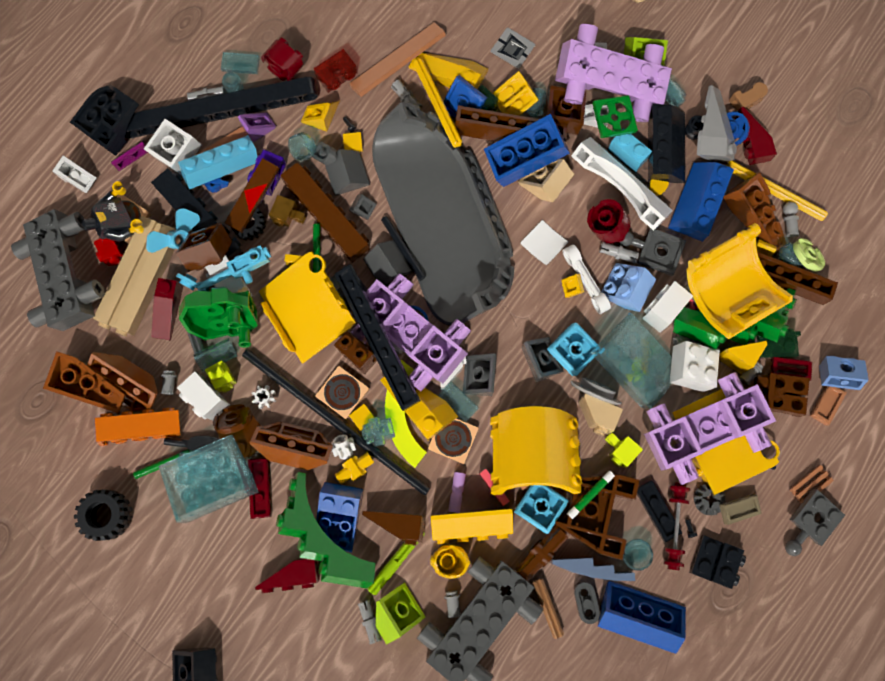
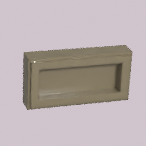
[719,494,762,525]

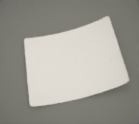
[521,220,568,265]

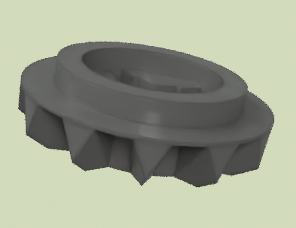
[694,484,726,515]

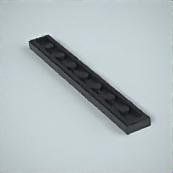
[334,264,421,411]

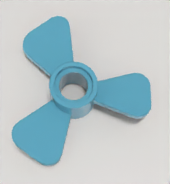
[146,209,200,253]

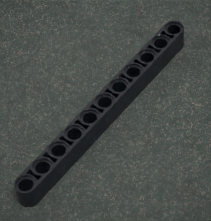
[125,77,318,138]

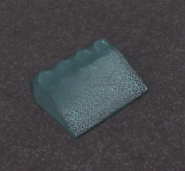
[590,312,672,409]
[159,435,258,523]

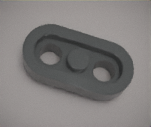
[312,142,337,166]
[574,582,600,624]

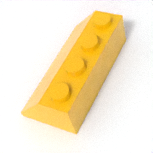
[431,509,513,544]

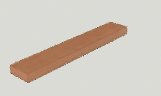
[349,22,446,97]

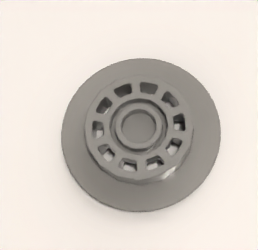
[571,377,622,405]

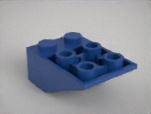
[316,482,363,553]

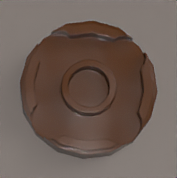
[213,404,253,434]

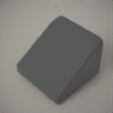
[349,194,377,220]

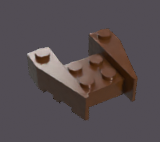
[554,475,640,560]

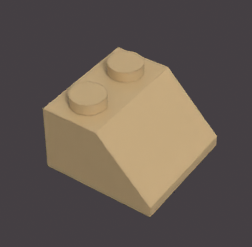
[518,159,574,202]
[579,393,623,436]

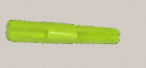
[367,532,425,595]

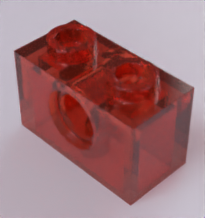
[314,49,357,93]

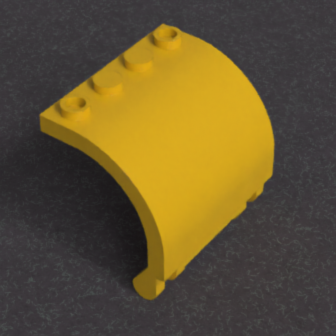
[686,223,793,339]
[490,406,582,495]

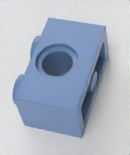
[819,356,869,390]

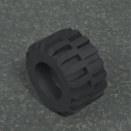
[74,489,132,541]

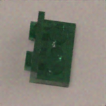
[756,329,801,358]

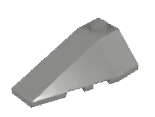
[697,85,737,162]

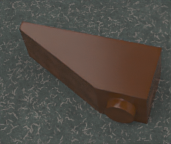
[362,511,425,546]

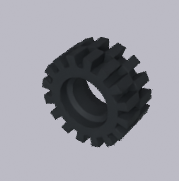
[231,208,266,241]

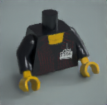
[82,181,144,242]

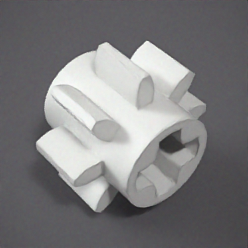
[252,385,276,409]
[332,435,356,459]

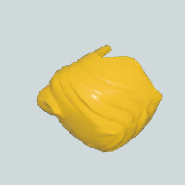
[430,545,470,579]

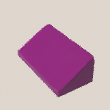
[111,141,148,171]

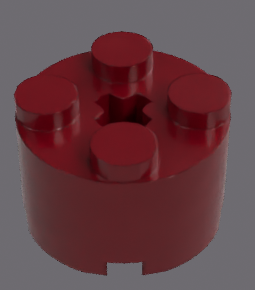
[261,37,303,81]
[587,199,631,243]

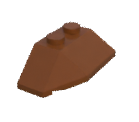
[87,352,158,411]
[250,422,333,470]

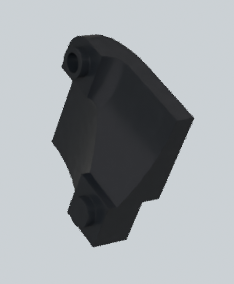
[70,84,139,156]

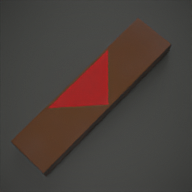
[224,158,280,233]

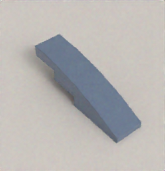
[550,557,636,581]

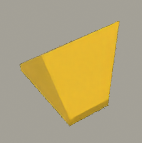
[301,100,340,132]

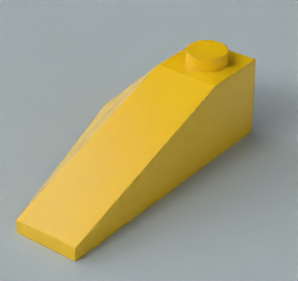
[409,53,489,89]
[380,376,458,441]

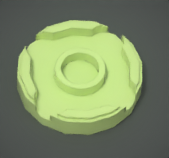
[793,238,825,273]

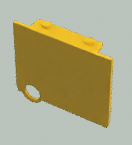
[259,251,356,364]
[672,389,780,495]

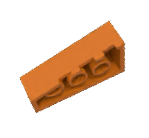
[95,408,181,446]

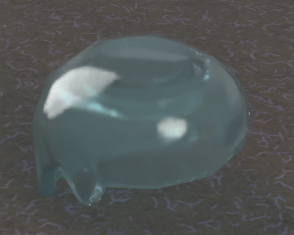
[288,132,316,162]
[779,243,804,268]
[623,539,653,571]

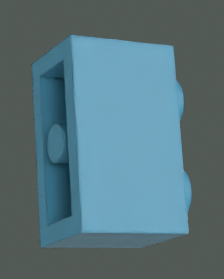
[608,128,652,173]

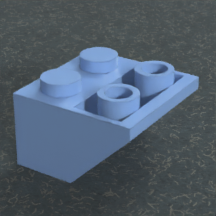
[601,263,656,312]

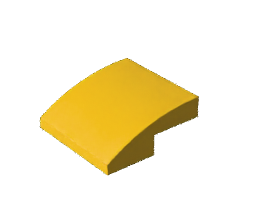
[491,71,539,116]

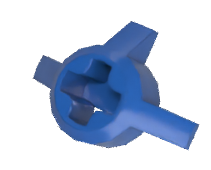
[203,178,229,193]

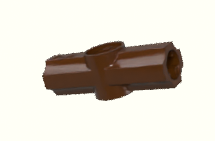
[515,525,569,582]

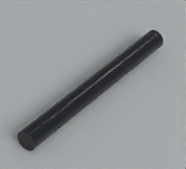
[381,216,426,281]

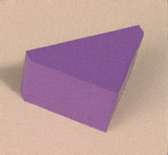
[238,113,276,142]

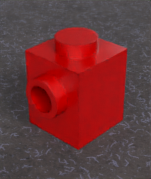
[93,238,124,266]

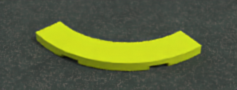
[385,360,427,468]

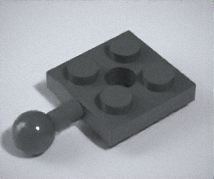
[620,228,686,276]
[785,489,845,556]

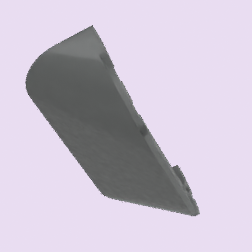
[372,102,514,326]

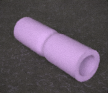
[448,472,466,513]

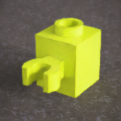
[205,360,237,393]
[605,433,643,468]

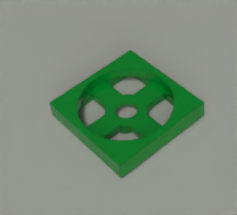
[592,95,638,138]

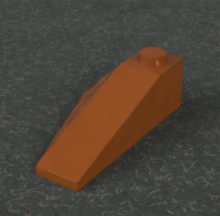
[723,172,787,254]
[43,351,126,413]

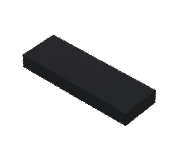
[637,480,682,543]

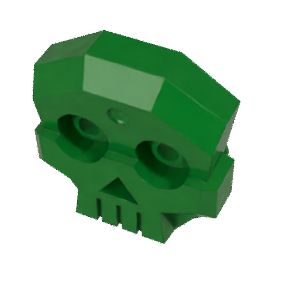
[179,287,258,348]

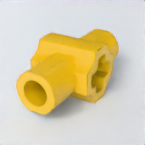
[335,452,375,485]

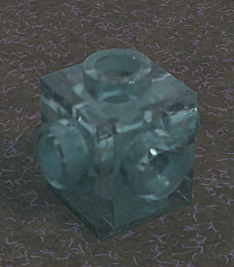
[362,417,395,447]

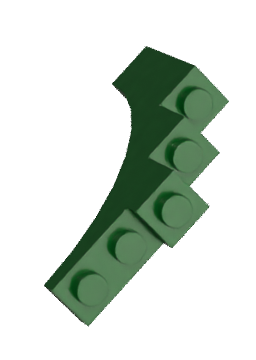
[673,288,797,349]
[276,472,375,588]

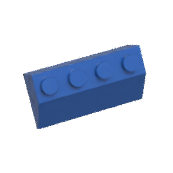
[484,114,570,187]
[668,162,734,242]
[597,581,686,654]

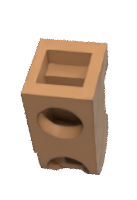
[729,82,768,112]

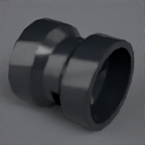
[685,115,704,140]

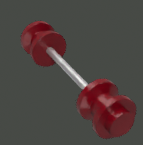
[664,482,690,571]

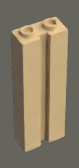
[93,216,180,337]

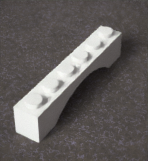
[571,137,673,231]

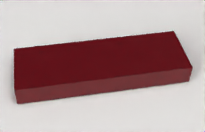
[248,458,271,519]

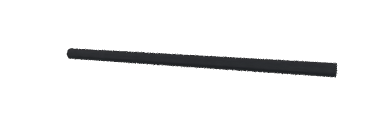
[242,349,431,496]

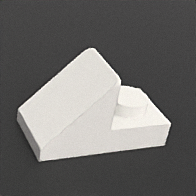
[52,156,96,193]

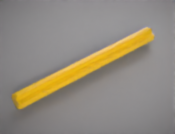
[414,58,462,148]
[726,161,828,221]

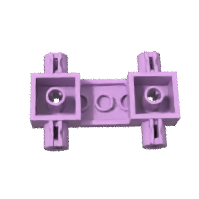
[555,24,672,122]
[351,273,471,392]
[644,372,776,485]

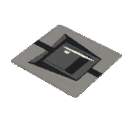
[490,28,535,69]

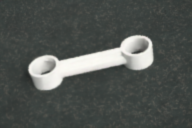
[562,244,611,314]

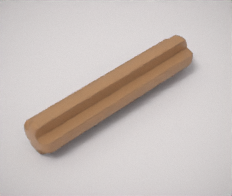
[533,578,564,639]

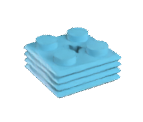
[547,323,602,376]
[514,485,569,534]

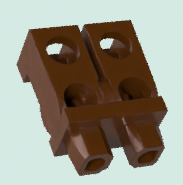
[334,331,377,374]
[754,373,810,417]

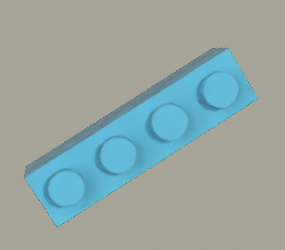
[178,135,257,189]

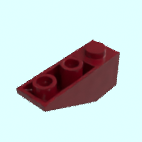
[735,107,777,165]
[255,559,319,593]

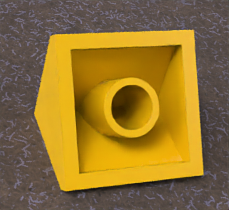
[719,341,767,374]

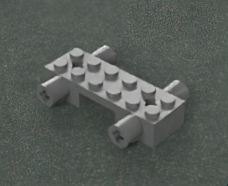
[11,209,105,331]
[417,556,544,681]

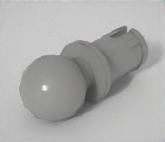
[783,202,799,237]

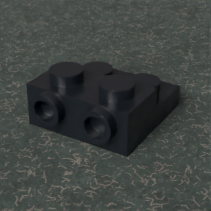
[689,535,746,589]

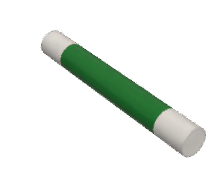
[567,471,615,519]

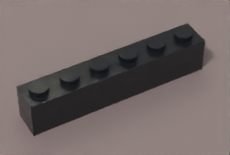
[151,168,243,261]

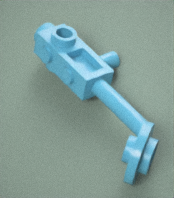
[176,245,272,290]

